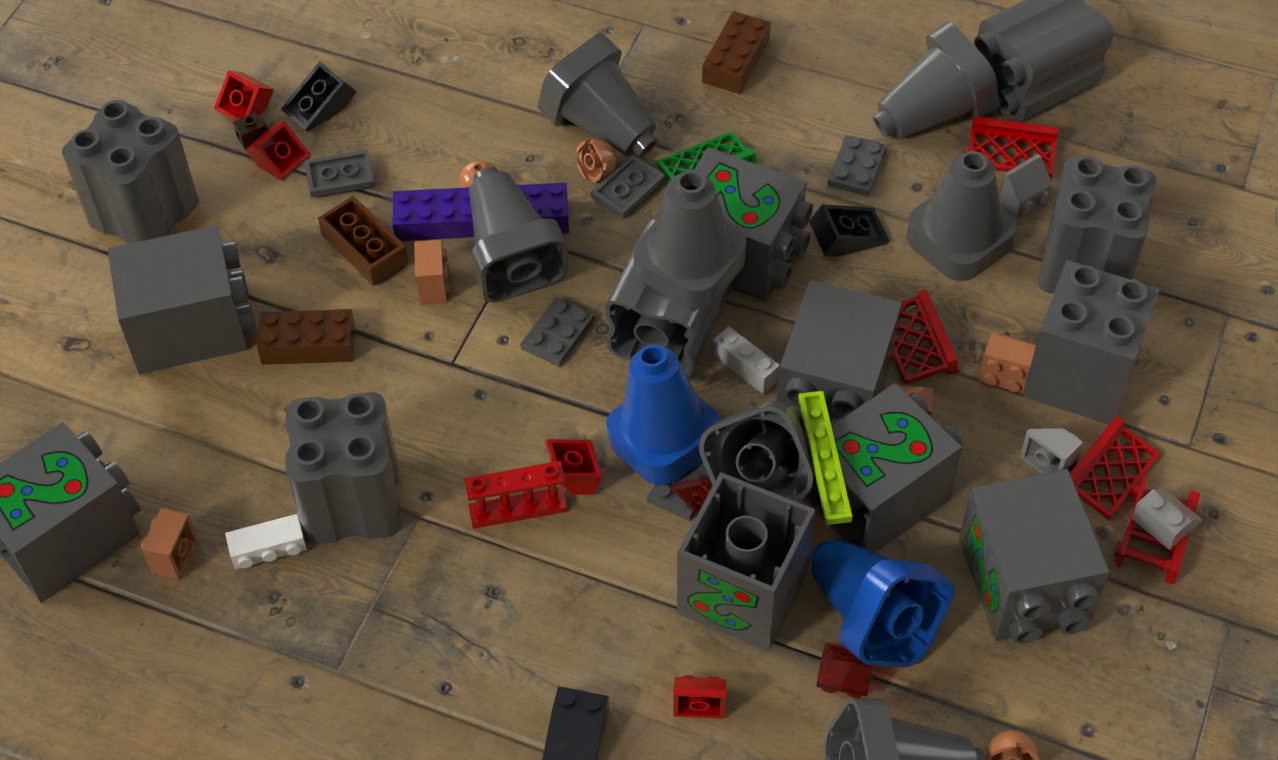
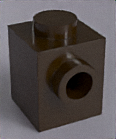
[233,112,268,149]

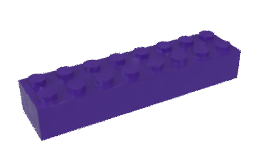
[392,183,569,241]

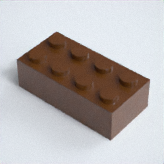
[702,11,771,94]
[318,196,409,286]
[257,309,355,365]

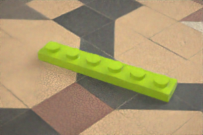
[798,391,852,525]

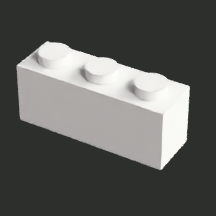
[713,327,780,394]
[225,514,307,569]

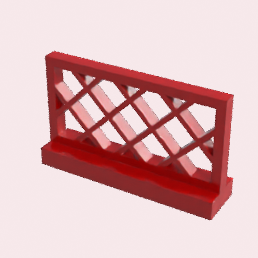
[968,116,1059,178]
[893,289,958,385]
[1069,415,1161,520]

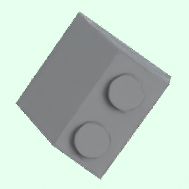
[999,154,1052,218]
[1020,428,1083,474]
[1131,488,1202,550]

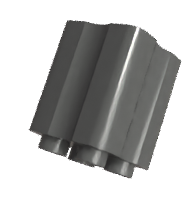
[974,0,1113,122]
[62,100,199,244]
[1037,156,1157,294]
[605,220,731,377]
[286,392,401,544]

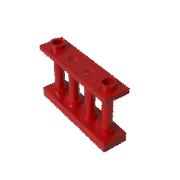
[464,461,568,529]
[1114,475,1201,585]

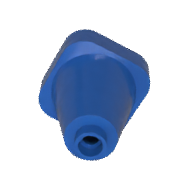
[606,345,720,485]
[811,539,955,667]

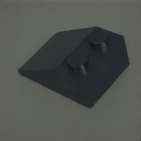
[281,61,357,132]
[809,204,890,256]
[542,686,609,760]

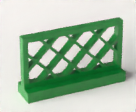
[657,131,756,180]

